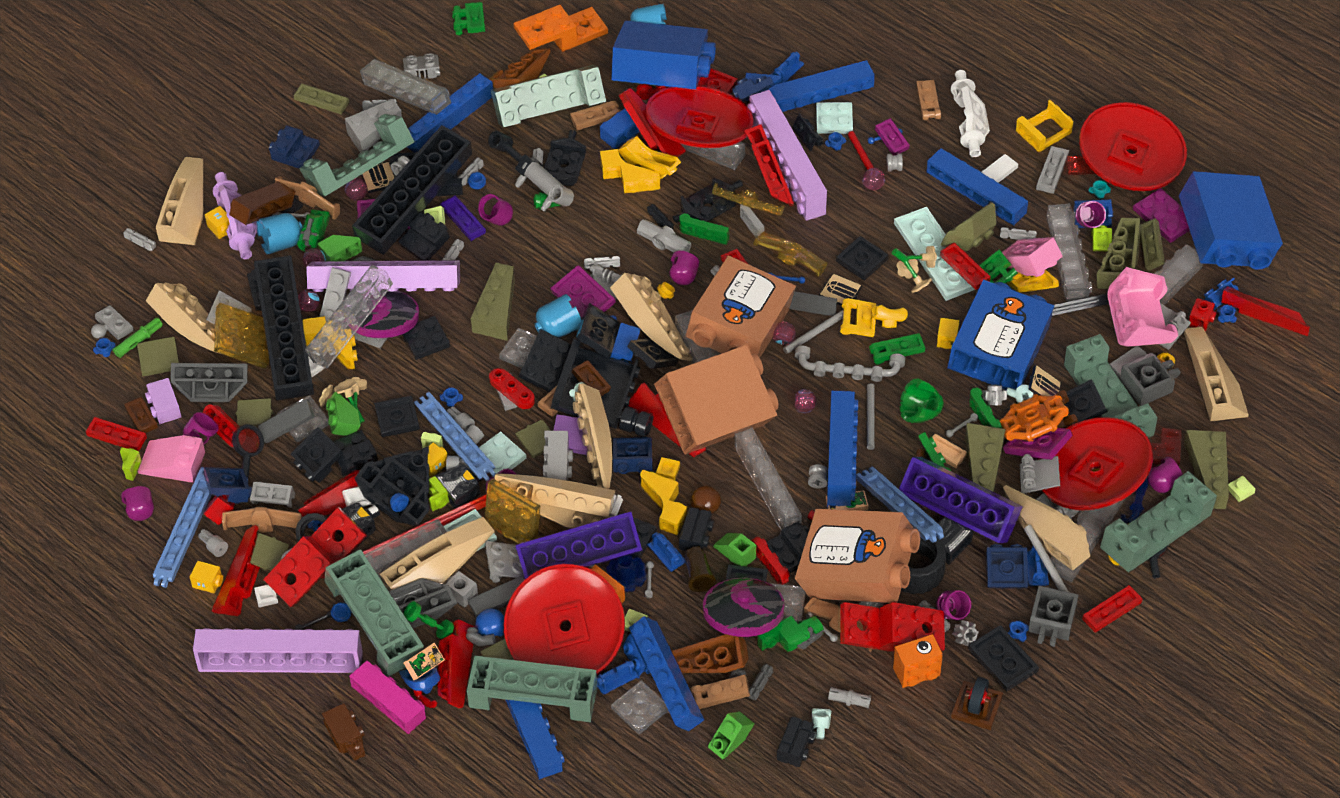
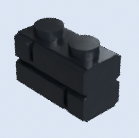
[679,507,715,551]
[777,716,817,767]

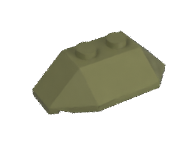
[940,201,996,251]

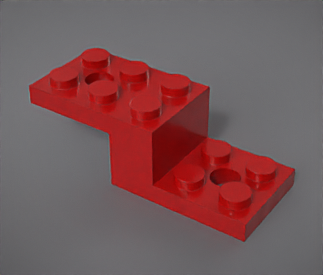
[263,508,367,607]
[840,602,945,652]

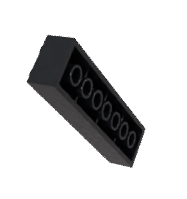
[352,125,472,255]
[254,255,314,401]

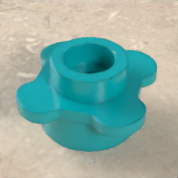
[1089,180,1111,199]

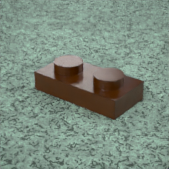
[572,360,611,396]
[124,397,158,433]

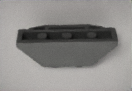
[171,363,248,402]
[389,578,457,628]

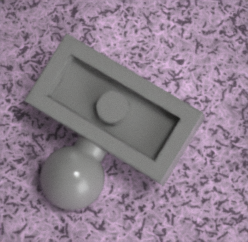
[91,306,133,340]

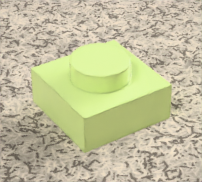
[424,206,445,225]
[421,432,443,448]
[1228,476,1255,502]
[625,609,648,632]

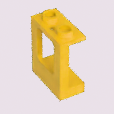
[1016,100,1073,152]

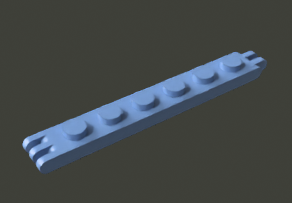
[414,392,496,482]
[856,466,944,543]
[153,467,212,588]

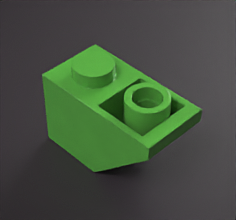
[318,235,362,261]
[326,392,361,436]
[714,533,756,567]
[708,711,754,759]

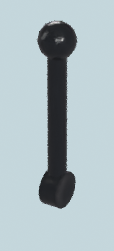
[295,610,332,630]

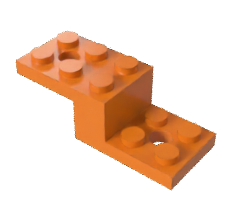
[514,5,608,52]

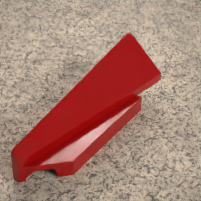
[619,88,686,158]
[744,124,794,206]
[1221,286,1310,336]
[628,382,706,457]
[298,470,359,517]
[211,525,260,616]
[438,619,474,708]

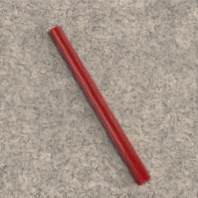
[362,494,491,561]

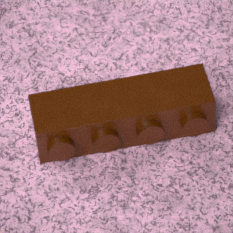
[229,182,296,225]

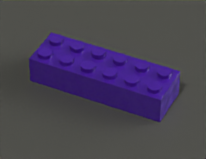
[899,457,1023,543]
[515,512,642,579]

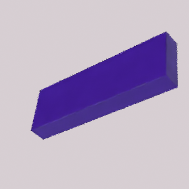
[440,195,486,241]

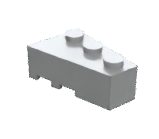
[345,99,402,153]

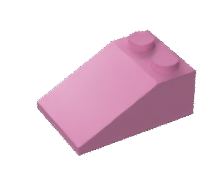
[1002,237,1063,277]
[138,435,205,483]

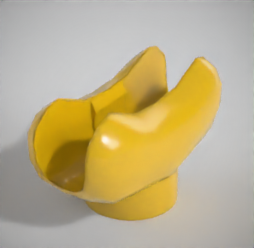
[872,305,908,328]

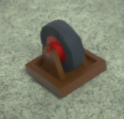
[951,677,1003,730]

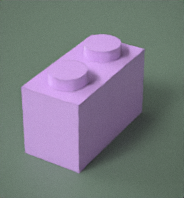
[145,378,182,424]

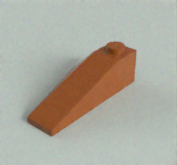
[489,48,551,88]
[672,634,749,673]

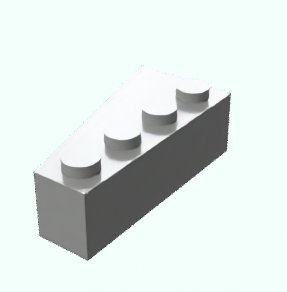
[543,431,573,517]

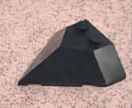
[355,446,429,526]

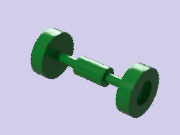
[404,601,454,640]

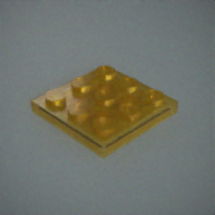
[214,303,269,368]
[485,478,541,544]

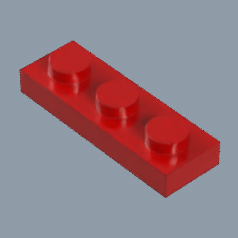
[940,242,991,290]
[86,417,147,451]
[1082,585,1142,633]

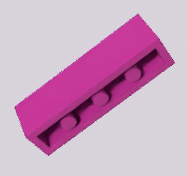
[349,661,426,734]

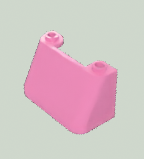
[1107,267,1178,347]

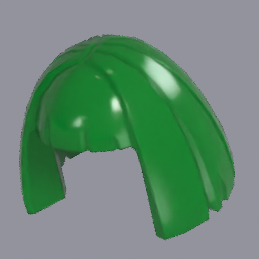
[900,378,944,423]

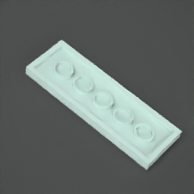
[894,207,975,301]

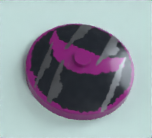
[343,288,419,338]
[703,578,784,637]

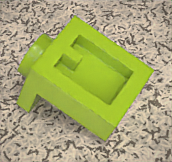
[1091,225,1112,252]
[120,448,142,481]
[429,476,449,511]

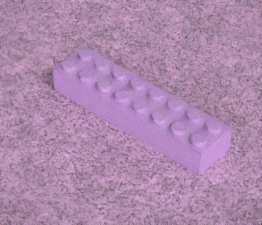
[748,90,827,221]
[307,260,460,292]
[193,628,363,673]

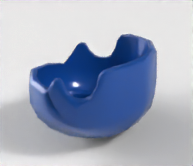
[475,608,504,637]

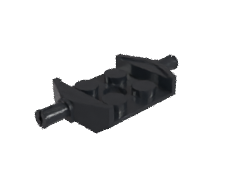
[544,130,586,186]
[673,178,743,223]

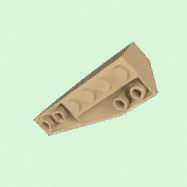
[156,157,204,245]
[610,273,693,361]
[146,283,235,354]
[1184,327,1248,421]
[573,383,612,489]
[493,474,615,528]
[1003,485,1090,570]
[380,517,494,591]

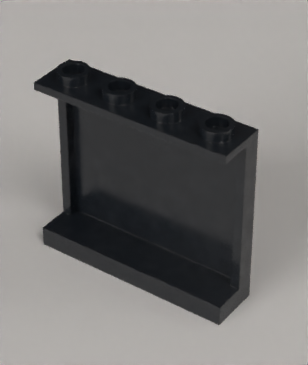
[550,339,641,429]

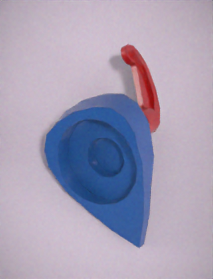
[399,667,440,708]

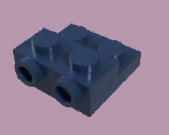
[732,76,775,102]
[269,125,320,168]
[613,437,653,474]
[203,467,252,503]
[986,544,1028,589]

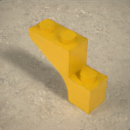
[618,136,681,179]
[600,149,660,193]
[303,316,358,369]
[640,470,687,535]

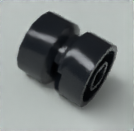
[619,406,654,437]

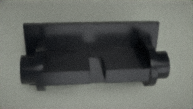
[792,114,823,151]

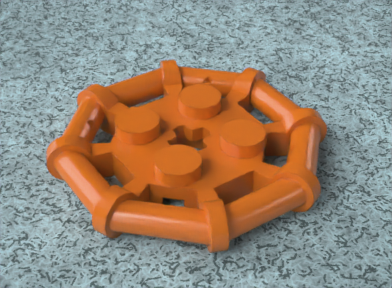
[999,394,1069,442]

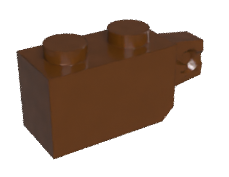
[322,703,366,761]

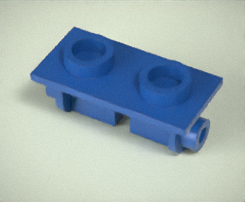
[771,52,804,83]
[1204,278,1239,310]
[647,532,686,572]
[1027,546,1049,586]
[622,634,650,678]
[597,661,638,695]

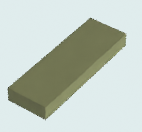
[294,84,349,115]
[1140,218,1165,271]

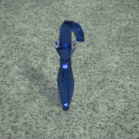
[1121,476,1148,524]

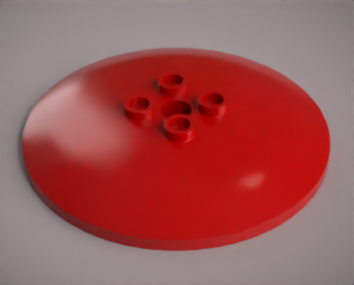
[646,85,753,148]
[1079,102,1187,191]
[1038,418,1153,510]
[504,564,625,675]

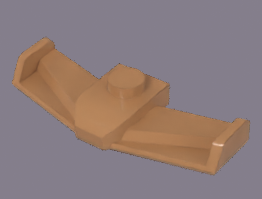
[275,176,340,219]
[222,507,302,533]
[804,597,873,651]

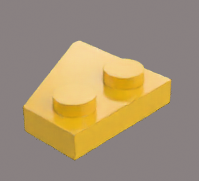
[1007,270,1059,293]

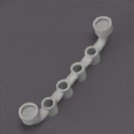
[795,346,905,382]

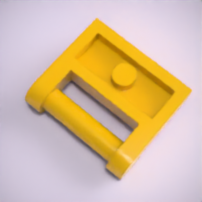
[840,298,877,337]

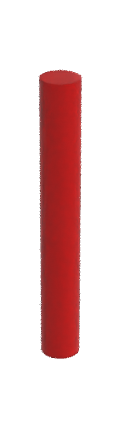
[848,131,875,174]

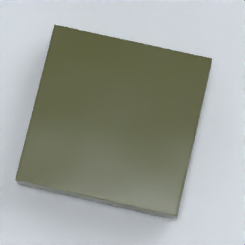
[137,337,179,377]

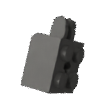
[1120,353,1181,406]
[1029,586,1079,647]

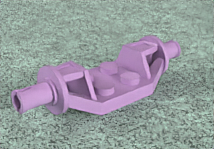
[212,172,257,259]

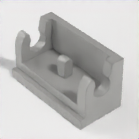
[250,482,295,508]

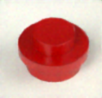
[636,84,653,100]

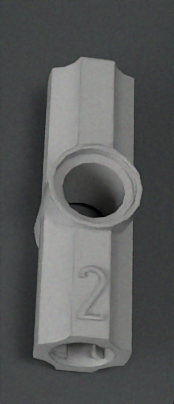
[637,220,691,253]

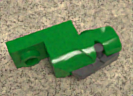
[297,210,330,252]
[757,616,824,652]

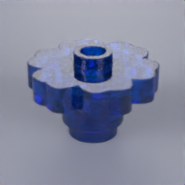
[606,555,647,592]

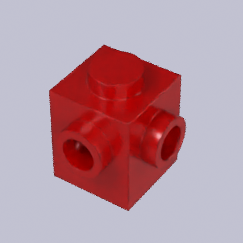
[1189,298,1217,332]

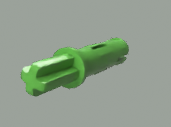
[112,318,163,358]

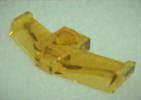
[712,183,785,216]
[753,232,827,277]

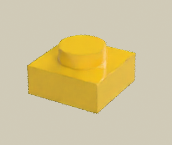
[656,457,680,480]

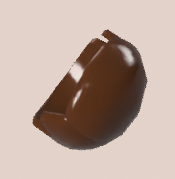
[690,486,721,513]

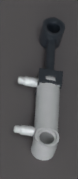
[488,131,574,211]

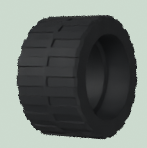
[901,537,946,594]

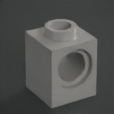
[446,571,478,607]

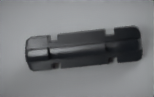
[647,204,674,229]

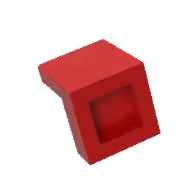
[204,495,235,525]

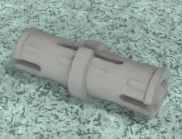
[828,687,871,709]

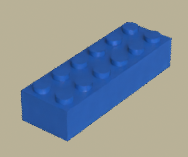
[827,391,858,508]

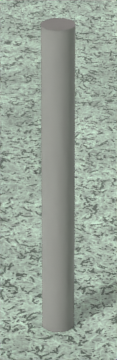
[783,310,843,354]
[867,384,875,450]
[1024,525,1069,592]

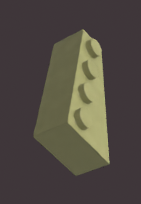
[1097,218,1141,289]
[471,262,515,341]
[965,423,1005,492]
[1184,430,1229,509]

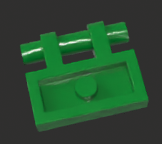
[452,2,485,35]
[979,249,1018,283]

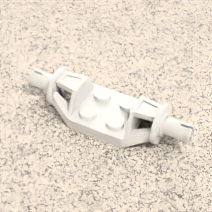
[951,70,990,157]

